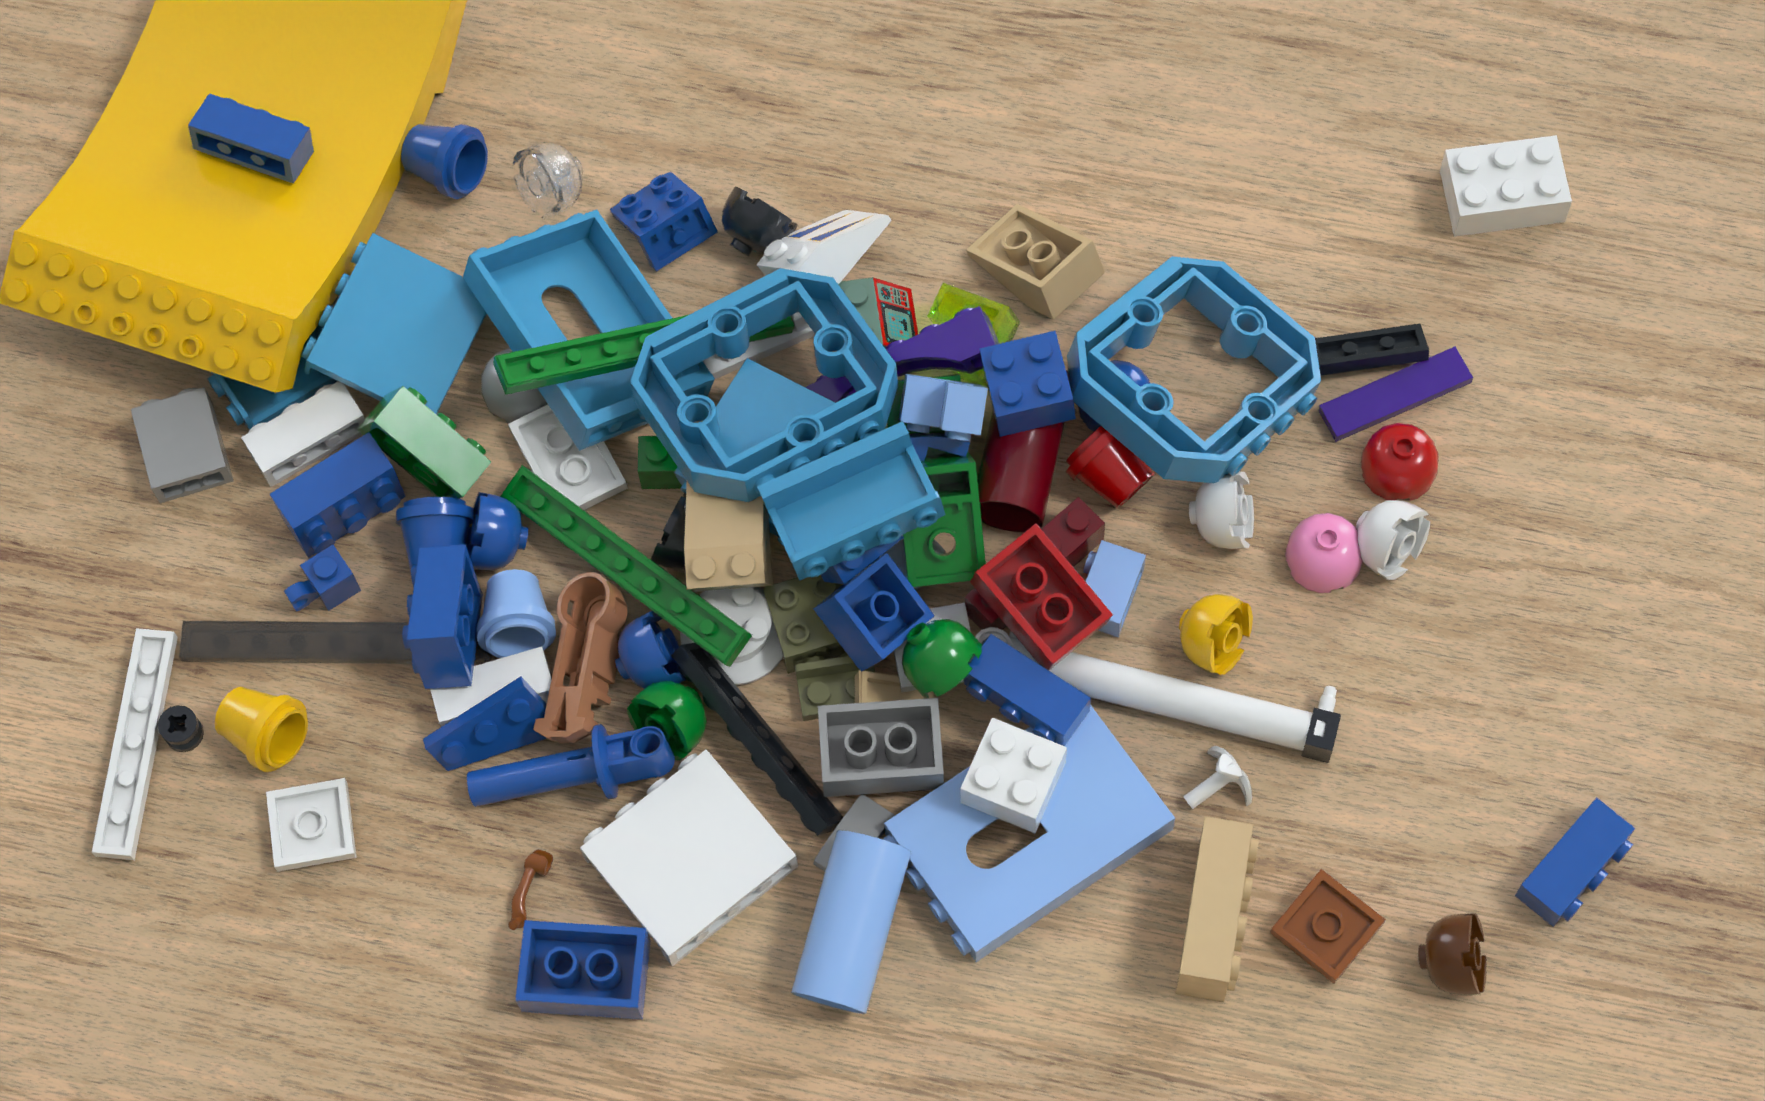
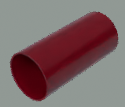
[977,371,1069,532]

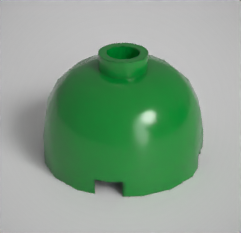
[902,619,982,698]
[627,681,707,761]

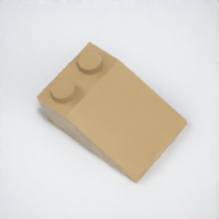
[966,204,1105,320]
[684,481,773,591]

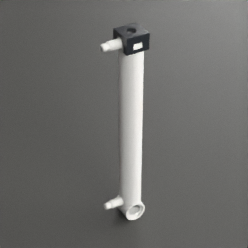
[974,627,1341,763]

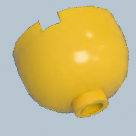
[1179,594,1253,675]

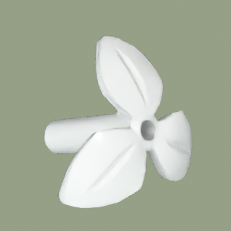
[1183,746,1252,809]

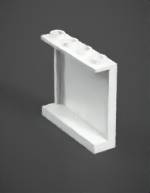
[580,749,798,967]

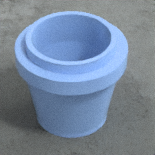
[477,569,556,658]

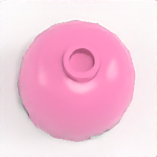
[1285,513,1363,593]

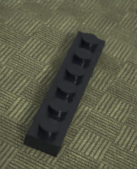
[671,643,843,836]

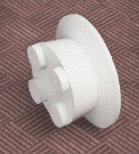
[680,587,783,685]

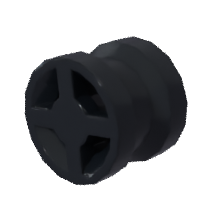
[158,705,204,752]

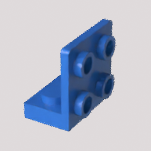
[610,172,718,271]

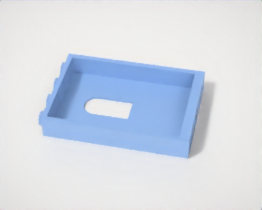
[883,705,1175,962]

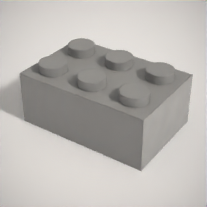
[818,698,944,797]

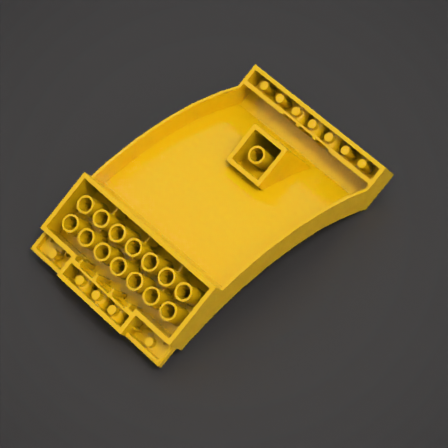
[0,0,467,393]

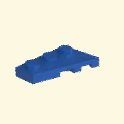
[423,676,547,771]

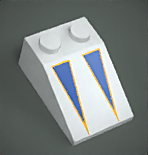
[756,210,892,285]

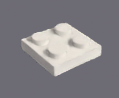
[266,778,357,872]

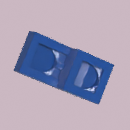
[909,433,970,461]

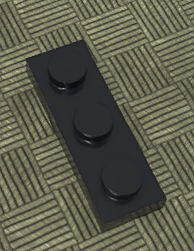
[1315,323,1429,376]

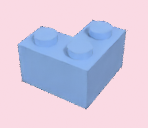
[898,374,988,441]

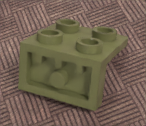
[764,575,846,674]

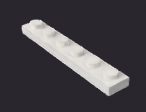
[92,628,178,860]

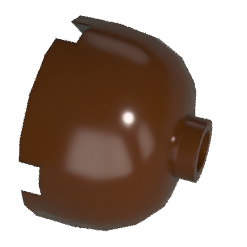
[1418,913,1487,996]

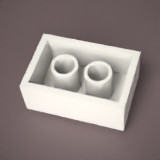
[1440,135,1572,237]

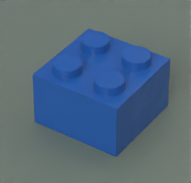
[979,330,1076,437]
[813,553,935,672]

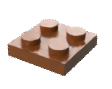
[1270,869,1386,984]

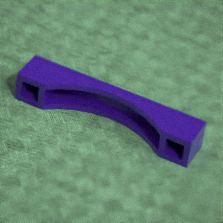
[805,306,1000,403]

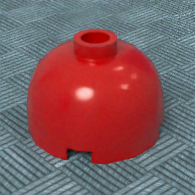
[1361,423,1439,501]

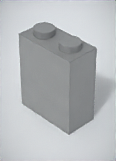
[131,387,234,504]

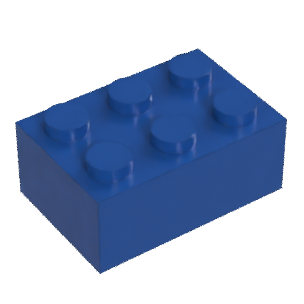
[270,432,406,558]
[402,544,483,689]
[515,920,651,1020]

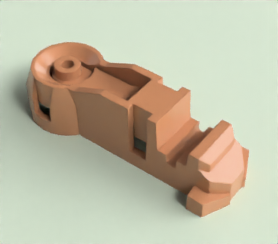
[534,572,628,744]

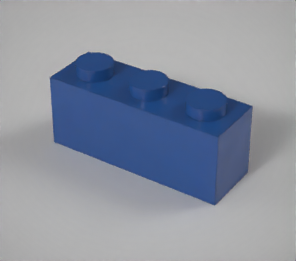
[188,93,314,184]
[964,634,1091,746]
[1515,797,1635,927]

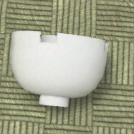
[1189,471,1254,549]
[1356,500,1430,580]

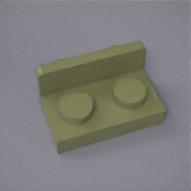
[795,652,875,721]

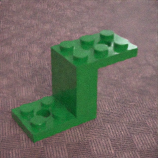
[887,374,986,587]

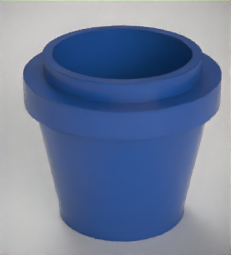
[401,124,488,199]
[396,497,474,573]

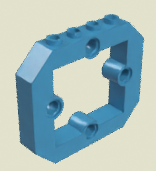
[1067,256,1321,483]
[630,268,898,502]

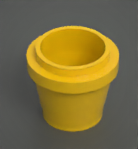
[215,687,308,772]

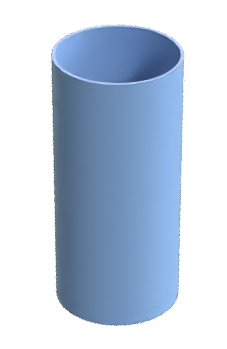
[791,830,911,1014]

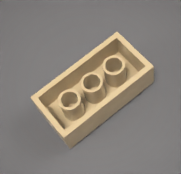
[1175,816,1259,1002]

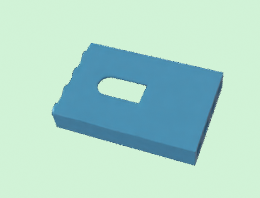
[463,210,715,451]

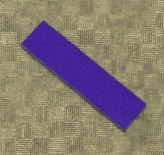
[1318,346,1473,442]

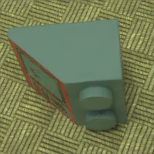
[839,277,918,348]

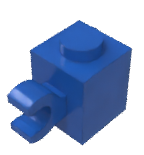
[284,544,361,612]

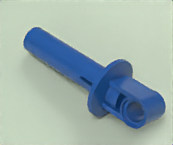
[467,724,675,807]

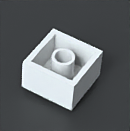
[960,718,1067,833]

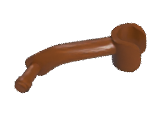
[508,849,554,930]

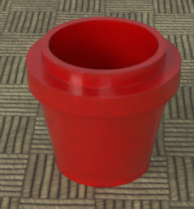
[1066,426,1155,509]

